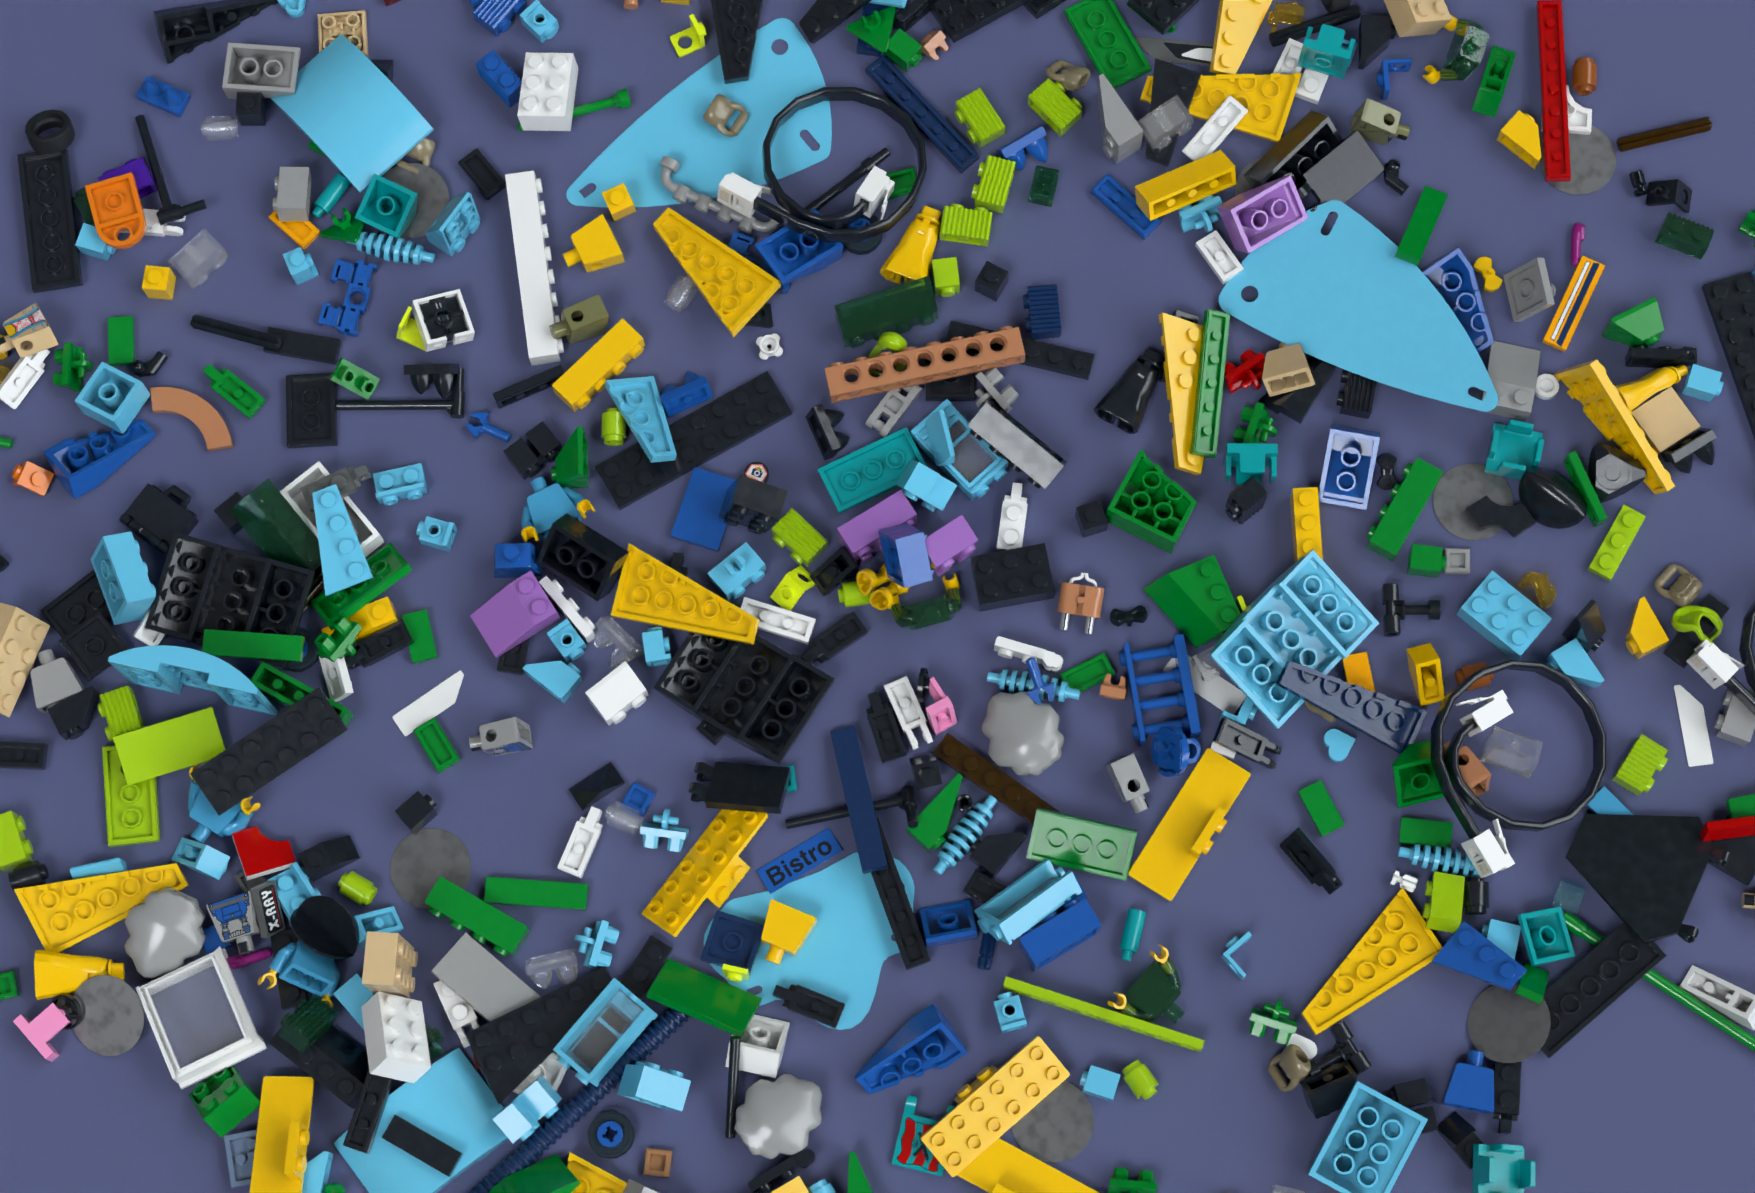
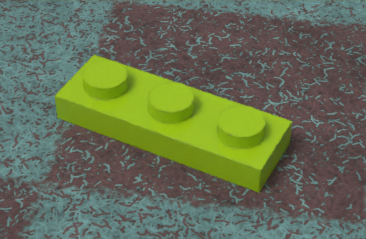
[1587,504,1646,582]

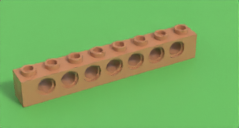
[824,326,1025,403]

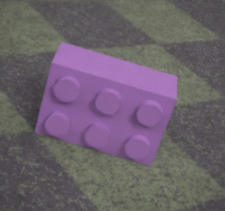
[837,490,918,565]
[925,515,978,577]

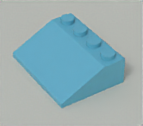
[1306,1081,1428,1193]

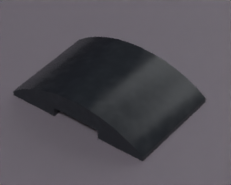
[145,532,315,668]
[653,632,835,764]

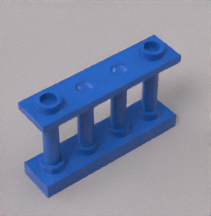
[1119,634,1201,746]

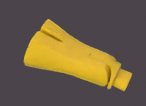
[880,206,941,291]
[1616,365,1688,411]
[34,950,125,1000]

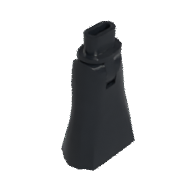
[1094,349,1163,434]

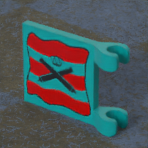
[891,1095,955,1176]

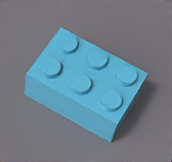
[90,531,156,625]
[1456,570,1552,660]

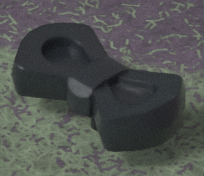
[1376,453,1397,491]
[1110,605,1148,627]

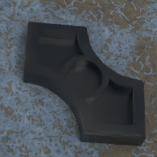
[1465,495,1536,538]

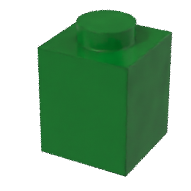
[885,29,923,72]
[1407,544,1446,578]

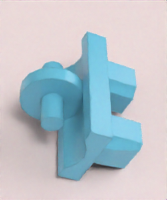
[1178,195,1222,233]
[640,809,689,852]
[574,920,620,968]

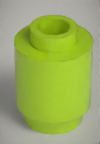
[601,408,626,446]
[838,581,874,608]
[338,871,378,906]
[1122,1060,1159,1100]

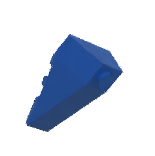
[1421,247,1494,353]
[44,419,156,499]
[855,1003,968,1094]

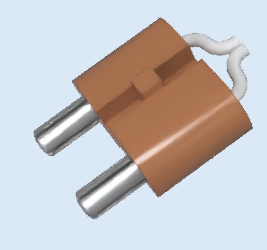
[1057,572,1105,635]

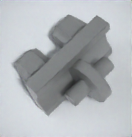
[975,367,1019,413]

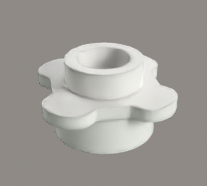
[756,333,783,360]

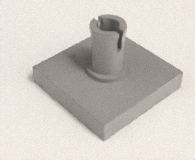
[1503,257,1556,322]

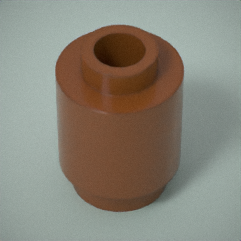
[1572,57,1597,96]
[1454,661,1494,691]

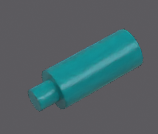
[311,173,351,219]
[1119,908,1147,962]

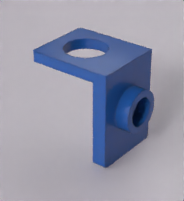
[1376,59,1412,99]

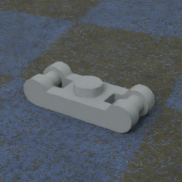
[865,385,923,437]

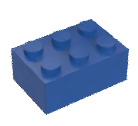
[1018,898,1102,972]

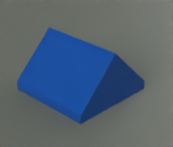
[919,899,977,948]

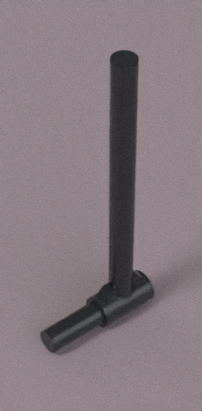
[135,115,207,225]
[337,368,465,419]
[785,785,918,829]

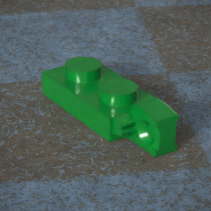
[203,364,266,420]

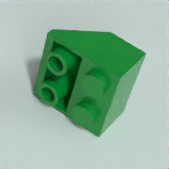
[189,1065,260,1138]

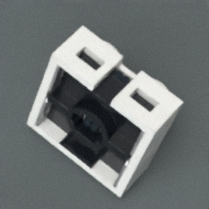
[411,289,475,352]

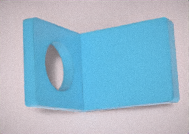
[1221,931,1252,981]

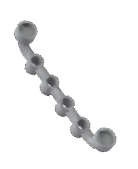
[659,156,789,233]

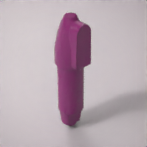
[1570,223,1585,267]
[226,949,273,969]

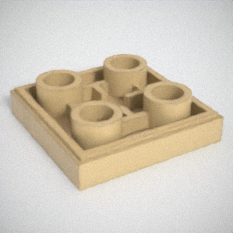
[317,10,368,58]
[1632,387,1700,455]

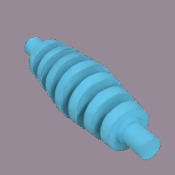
[346,231,435,265]
[987,669,1080,702]
[933,795,997,875]
[1398,844,1492,877]

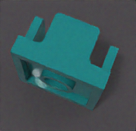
[1297,24,1356,79]
[1484,419,1544,480]
[1223,443,1278,486]
[1473,1144,1536,1193]

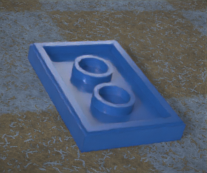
[670,467,735,552]

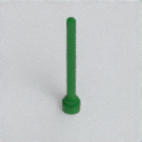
[517,88,632,131]

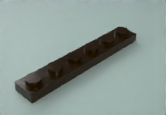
[934,733,1061,825]

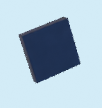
[700,910,764,975]

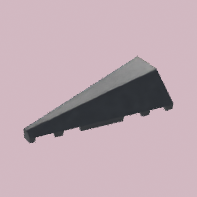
[153,0,278,64]
[1258,356,1337,424]

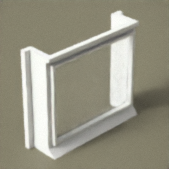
[136,946,267,1089]

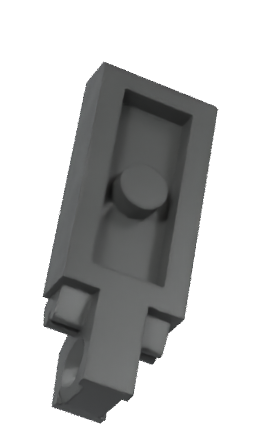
[300,465,371,512]

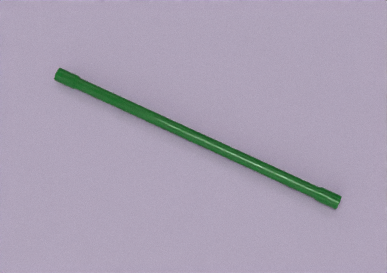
[1564,911,1755,1052]

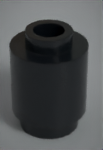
[8,860,49,892]
[1463,877,1489,915]

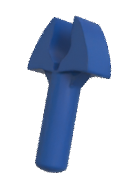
[465,412,511,442]
[1026,657,1054,704]

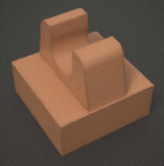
[919,30,948,60]
[1099,674,1126,701]

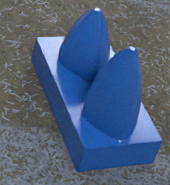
[136,76,191,118]
[996,126,1048,170]
[660,371,713,418]

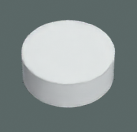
[1535,374,1559,400]

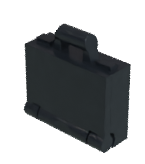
[119,483,199,556]

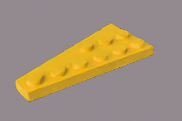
[653,207,781,338]
[1159,313,1229,475]
[611,543,760,645]
[14,863,189,953]

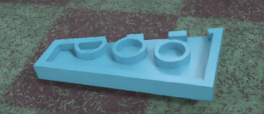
[605,376,677,463]
[312,484,374,596]

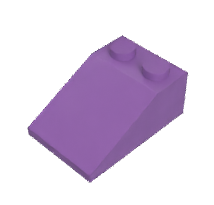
[1217,175,1308,253]
[470,571,561,658]

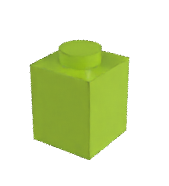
[932,257,960,297]

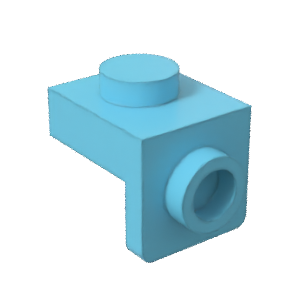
[1220,696,1258,727]

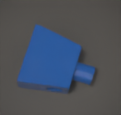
[494,543,542,578]
[1441,1050,1494,1115]

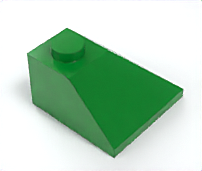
[1602,297,1664,347]
[551,426,588,489]
[1392,739,1444,808]

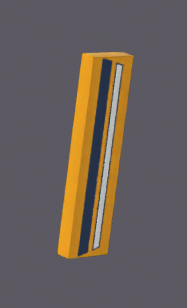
[1542,256,1605,352]

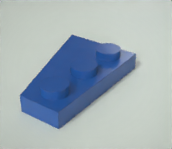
[1432,921,1527,991]

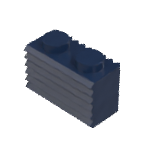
[1023,284,1061,340]

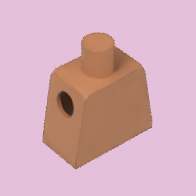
[1443,741,1491,797]

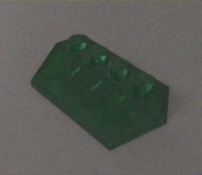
[834,276,938,348]
[230,478,322,571]

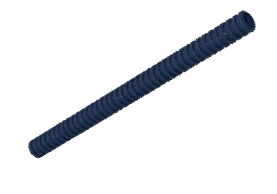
[471,1008,689,1193]

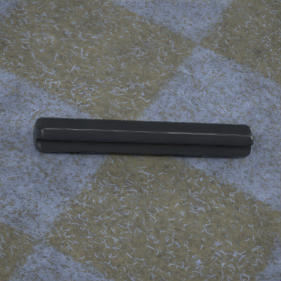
[1269,5,1361,47]
[190,314,282,350]

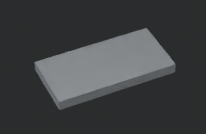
[431,932,541,1022]

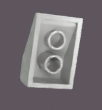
[222,43,301,99]
[1097,74,1143,164]
[1477,341,1541,421]

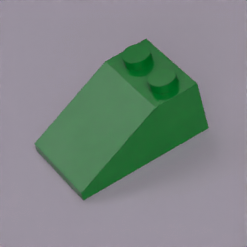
[489,1155,581,1193]

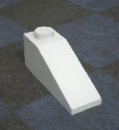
[1679,965,1755,1031]

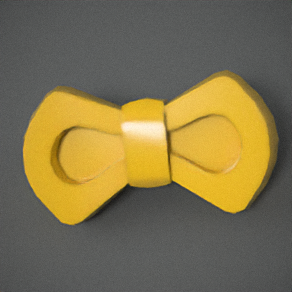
[1473,257,1502,292]

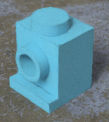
[520,0,559,43]
[283,247,319,285]
[416,516,458,552]
[547,619,587,662]
[642,627,672,667]
[993,992,1027,1034]

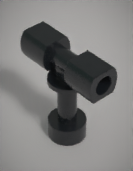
[1382,583,1441,637]
[1308,1021,1372,1077]

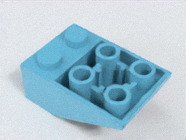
[425,192,481,257]

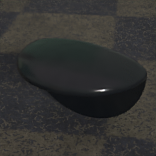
[1518,467,1587,529]
[290,896,358,959]

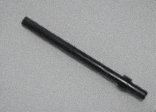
[770,148,891,235]

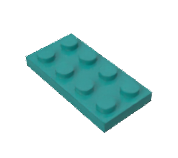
[817,427,927,515]

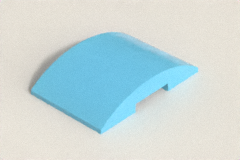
[270,34,434,194]
[1209,550,1379,729]
[108,645,278,716]
[333,1048,509,1193]

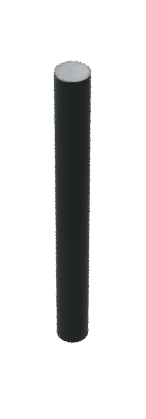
[725,1036,741,1138]

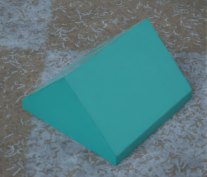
[355,173,419,238]
[1517,906,1575,967]

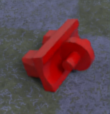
[1224,349,1265,394]

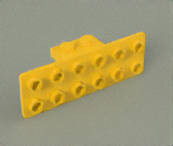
[1128,748,1251,901]
[642,809,768,937]
[920,1036,1070,1177]
[250,1076,315,1193]
[957,1138,1099,1193]

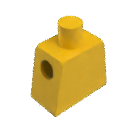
[562,214,625,272]
[761,899,817,965]

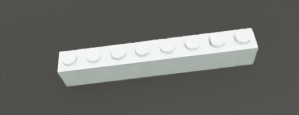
[505,170,564,366]

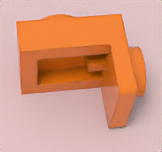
[11,461,54,496]

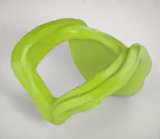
[868,332,907,376]
[1671,605,1723,644]

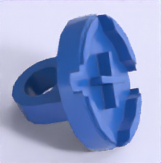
[1151,726,1201,777]

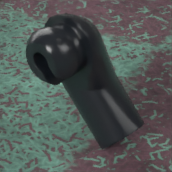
[1383,159,1409,196]
[131,351,168,377]

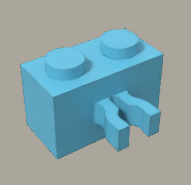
[707,542,766,601]

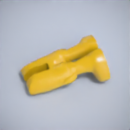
[856,564,911,610]

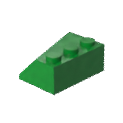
[1106,449,1197,554]
[1143,555,1241,648]

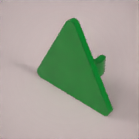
[846,6,896,53]
[320,207,364,243]

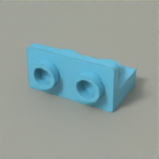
[373,463,428,505]
[267,862,321,921]

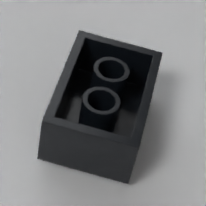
[719,475,788,534]
[536,513,629,602]
[971,543,1055,612]

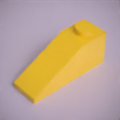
[322,596,399,644]

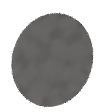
[1539,125,1616,195]
[383,163,449,238]
[1433,463,1513,540]
[390,828,471,909]
[70,975,144,1056]
[1468,983,1551,1063]
[1012,1081,1094,1163]

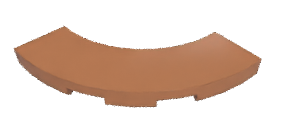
[150,387,234,452]

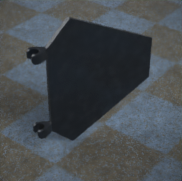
[1565,814,1731,944]

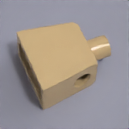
[1262,342,1315,397]

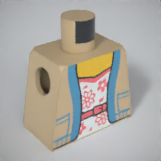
[0,303,58,358]

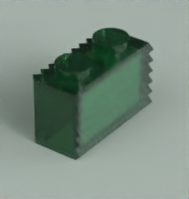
[1655,212,1714,259]
[278,995,338,1053]

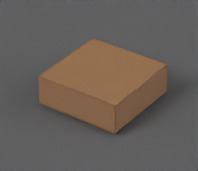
[643,1148,673,1178]

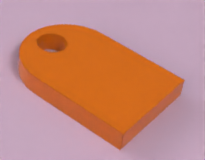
[85,172,146,249]

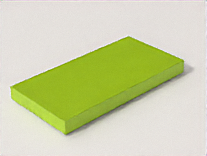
[113,706,225,785]
[102,745,160,847]

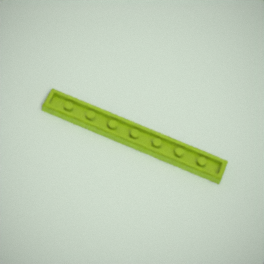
[1003,976,1205,1052]

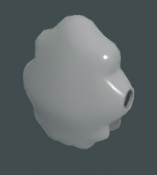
[982,691,1064,776]
[124,887,205,979]
[734,1074,822,1159]

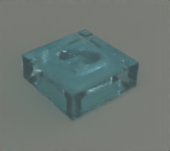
[1551,881,1585,915]

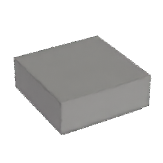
[1444,548,1470,575]

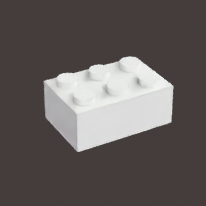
[517,52,579,131]
[361,991,431,1083]

